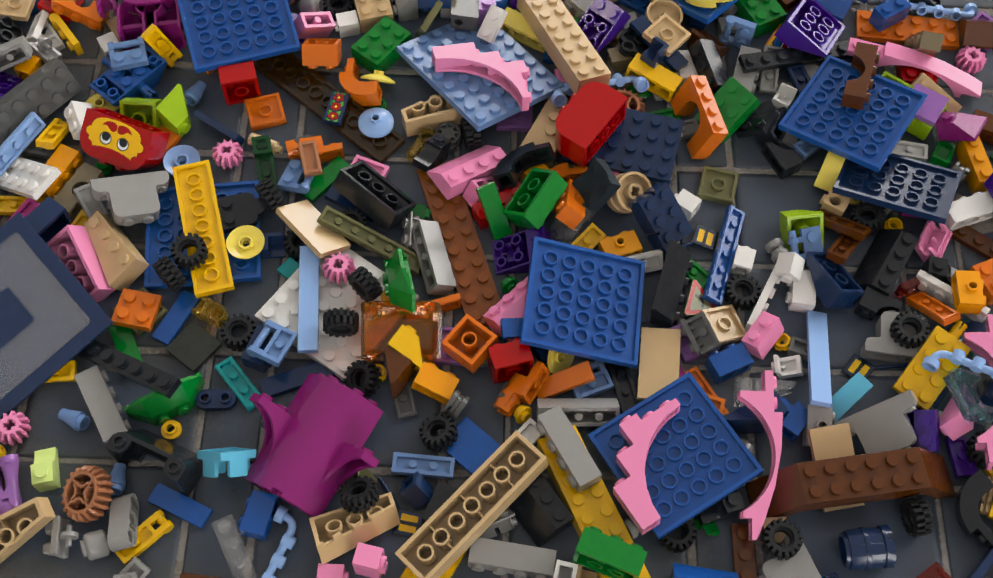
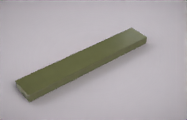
[317,205,421,276]

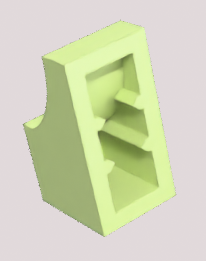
[30,447,61,492]

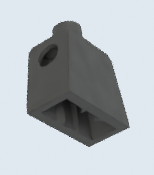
[440,0,479,32]

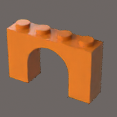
[670,75,729,159]

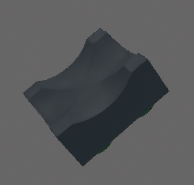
[572,157,621,212]

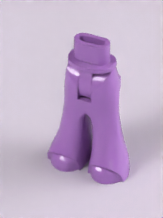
[0,454,23,515]

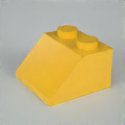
[386,324,423,372]

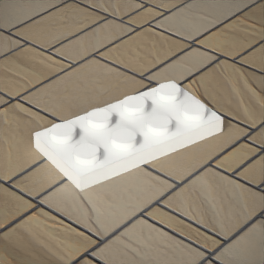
[0,157,61,201]

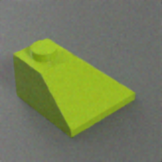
[155,83,192,138]
[780,209,824,252]

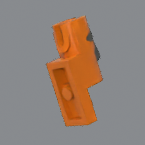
[285,134,345,163]
[493,361,550,417]

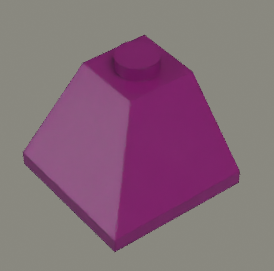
[936,112,987,141]

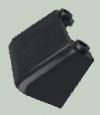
[104,429,203,497]

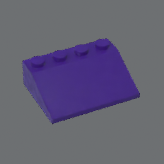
[774,0,846,58]

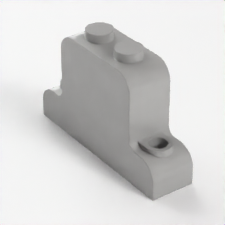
[90,170,169,226]
[860,310,928,364]
[834,390,918,454]
[757,535,822,578]

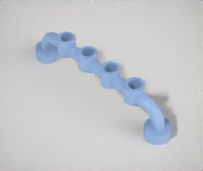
[880,0,978,21]
[551,73,649,107]
[921,349,993,379]
[261,505,297,578]

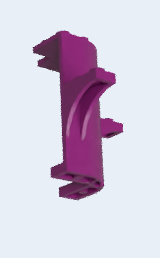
[244,372,383,517]

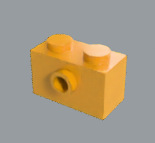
[597,230,643,257]
[951,270,986,315]
[411,362,460,405]

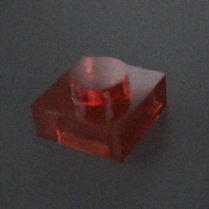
[894,277,920,299]

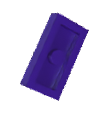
[945,436,977,478]

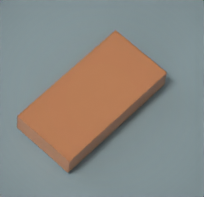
[298,139,323,178]

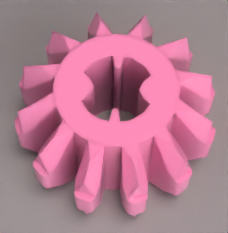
[954,45,987,75]
[212,139,244,170]
[322,251,356,285]
[0,410,32,446]

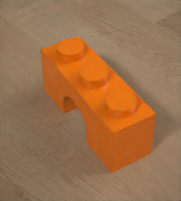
[51,0,110,32]
[555,179,586,230]

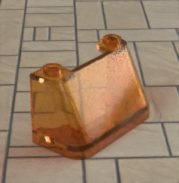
[361,301,443,362]

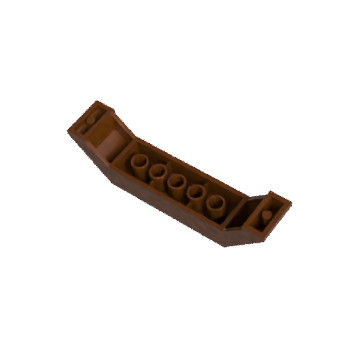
[745,447,956,518]

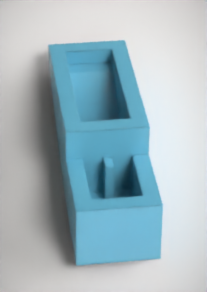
[831,372,874,425]

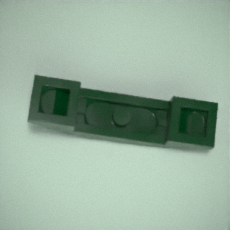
[251,135,279,207]

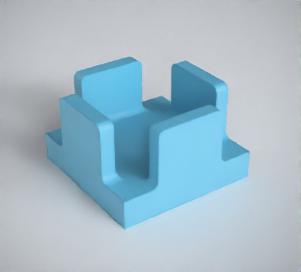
[197,447,256,478]

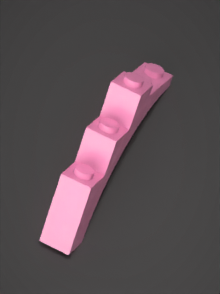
[432,42,532,111]
[613,398,681,535]

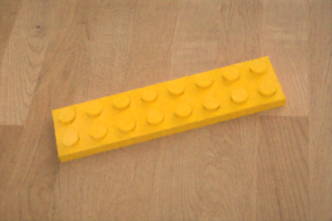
[172,160,235,298]

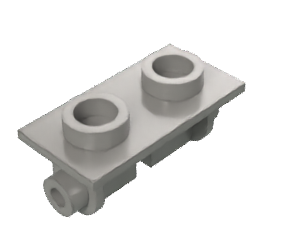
[401,211,421,252]
[480,509,518,539]

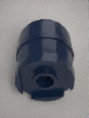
[838,524,896,570]

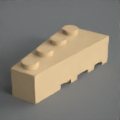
[401,94,463,137]
[520,97,568,168]
[85,210,149,292]
[309,492,401,565]
[0,497,56,564]

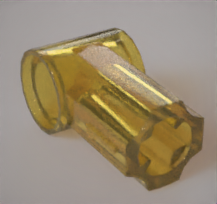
[405,127,434,162]

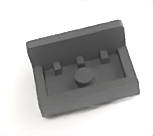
[680,311,722,357]

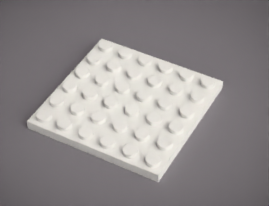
[254,249,419,380]

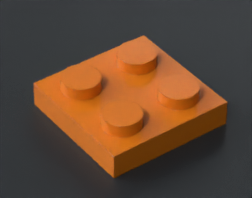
[111,288,163,332]

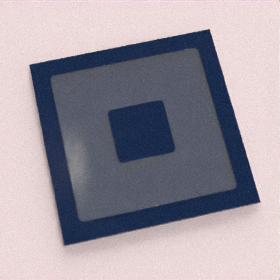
[0,212,114,419]

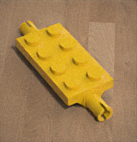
[892,320,971,410]

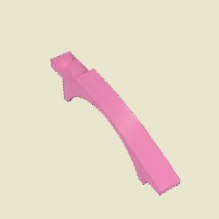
[846,37,983,98]
[962,314,993,470]
[737,370,783,541]

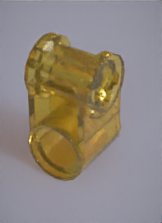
[191,296,229,329]

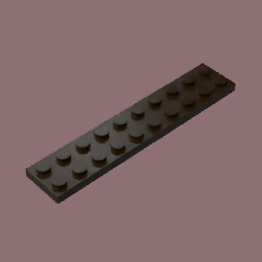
[254,52,405,164]

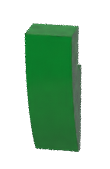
[928,141,957,168]

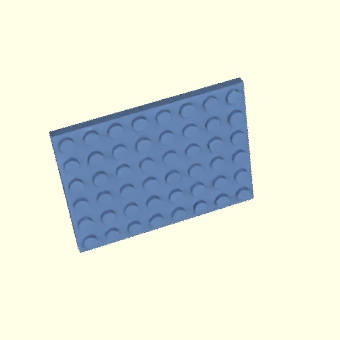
[396,23,564,132]

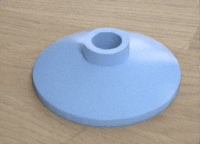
[358,108,394,138]
[163,145,200,175]

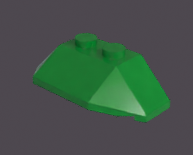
[382,248,416,312]
[123,372,205,426]

